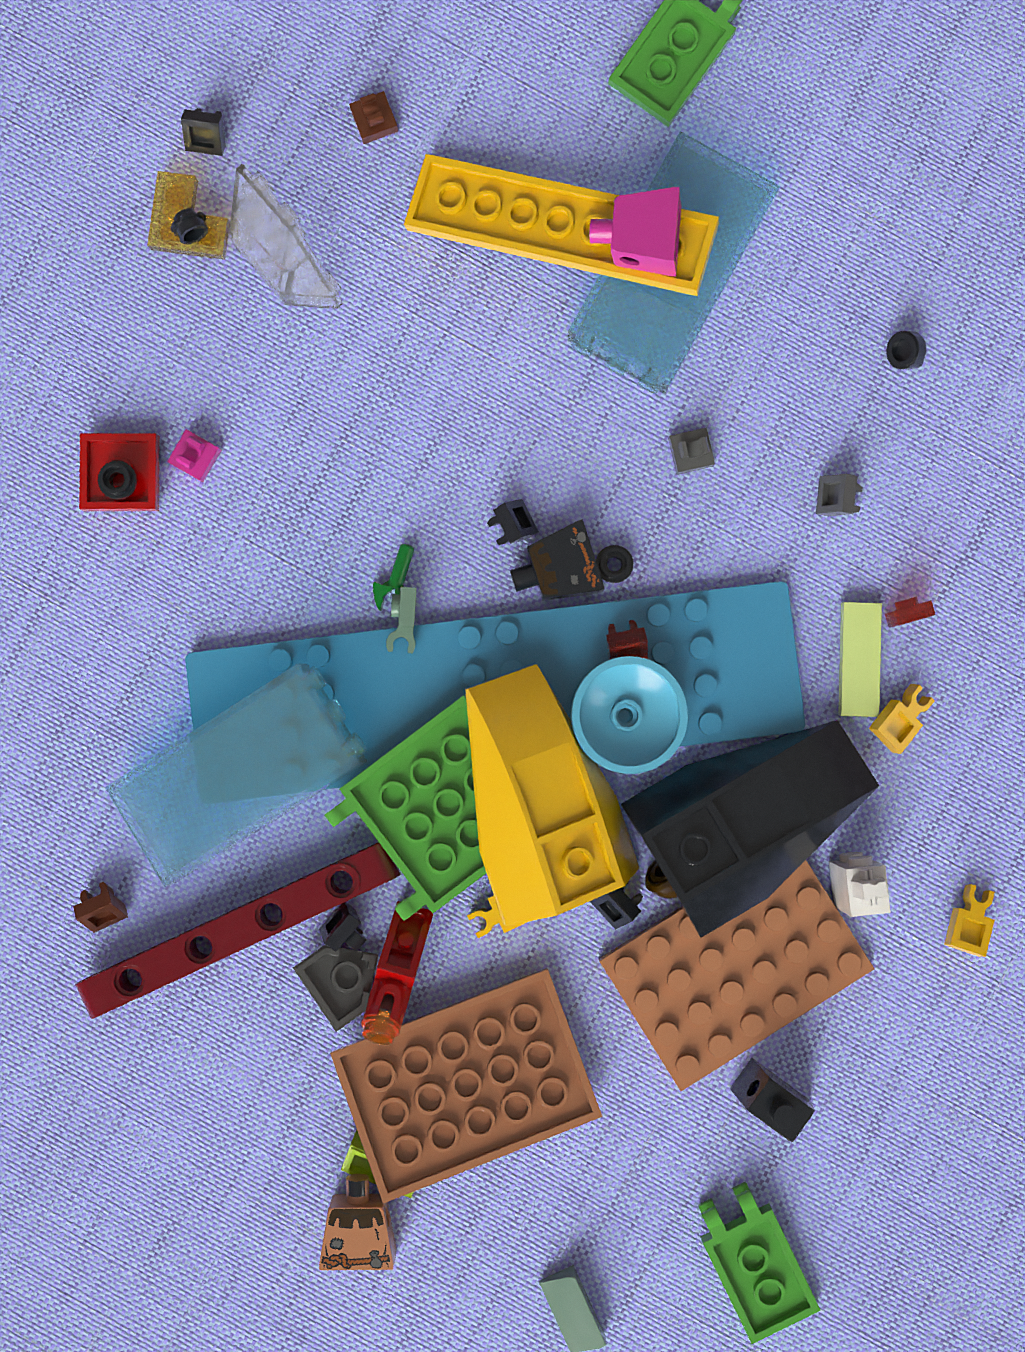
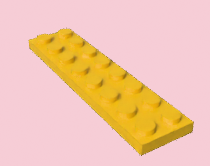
[404,154,719,296]

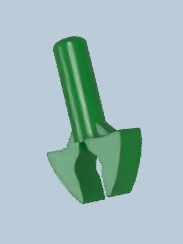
[373,543,414,611]

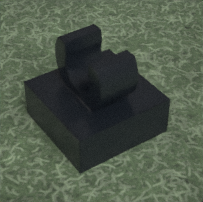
[181,108,226,156]
[487,499,539,545]
[590,881,643,930]
[319,902,367,952]

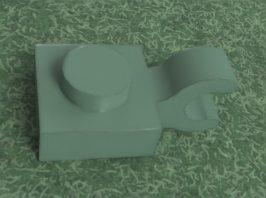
[386,587,417,653]

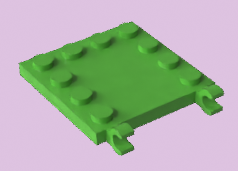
[324,695,486,921]

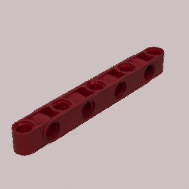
[75,842,401,1019]

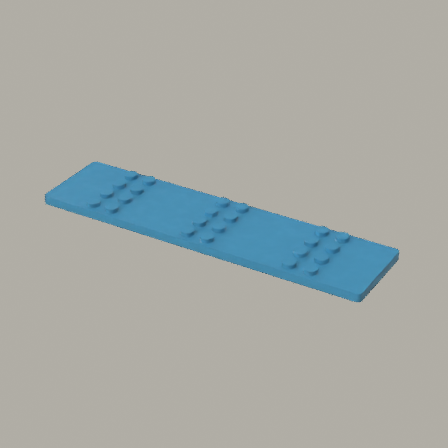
[185,581,806,803]

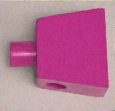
[589,187,682,276]

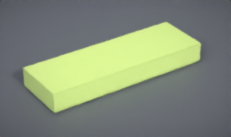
[838,602,882,717]

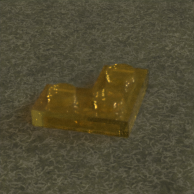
[147,171,230,260]

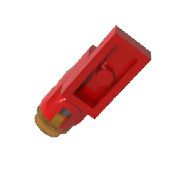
[361,901,434,1045]

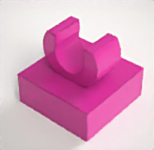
[167,429,222,482]

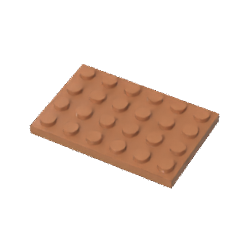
[599,860,874,1091]
[330,968,602,1204]

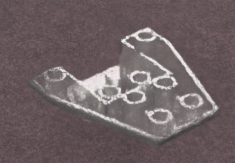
[229,164,343,309]

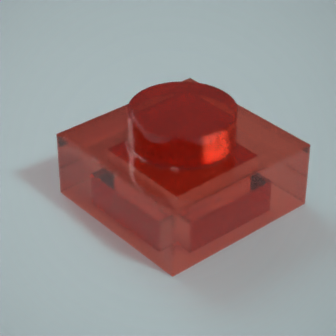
[884,596,936,628]

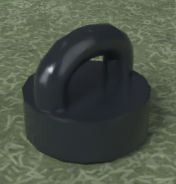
[886,331,927,370]

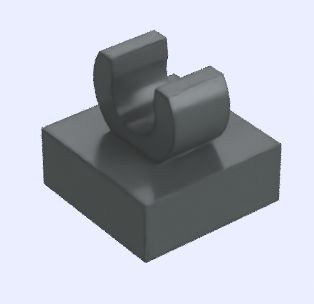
[668,427,715,475]
[816,473,863,516]

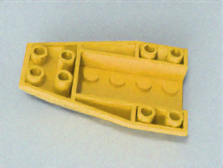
[465,664,640,926]

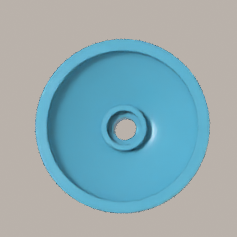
[571,656,688,774]

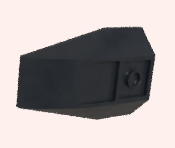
[621,720,879,938]

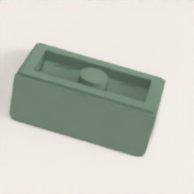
[539,1265,607,1352]

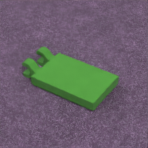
[608,0,743,127]
[698,1181,821,1344]

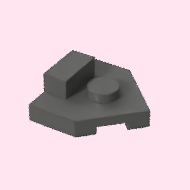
[292,945,378,1032]

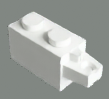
[829,852,891,917]

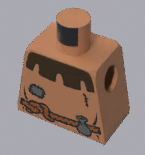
[319,1174,396,1270]

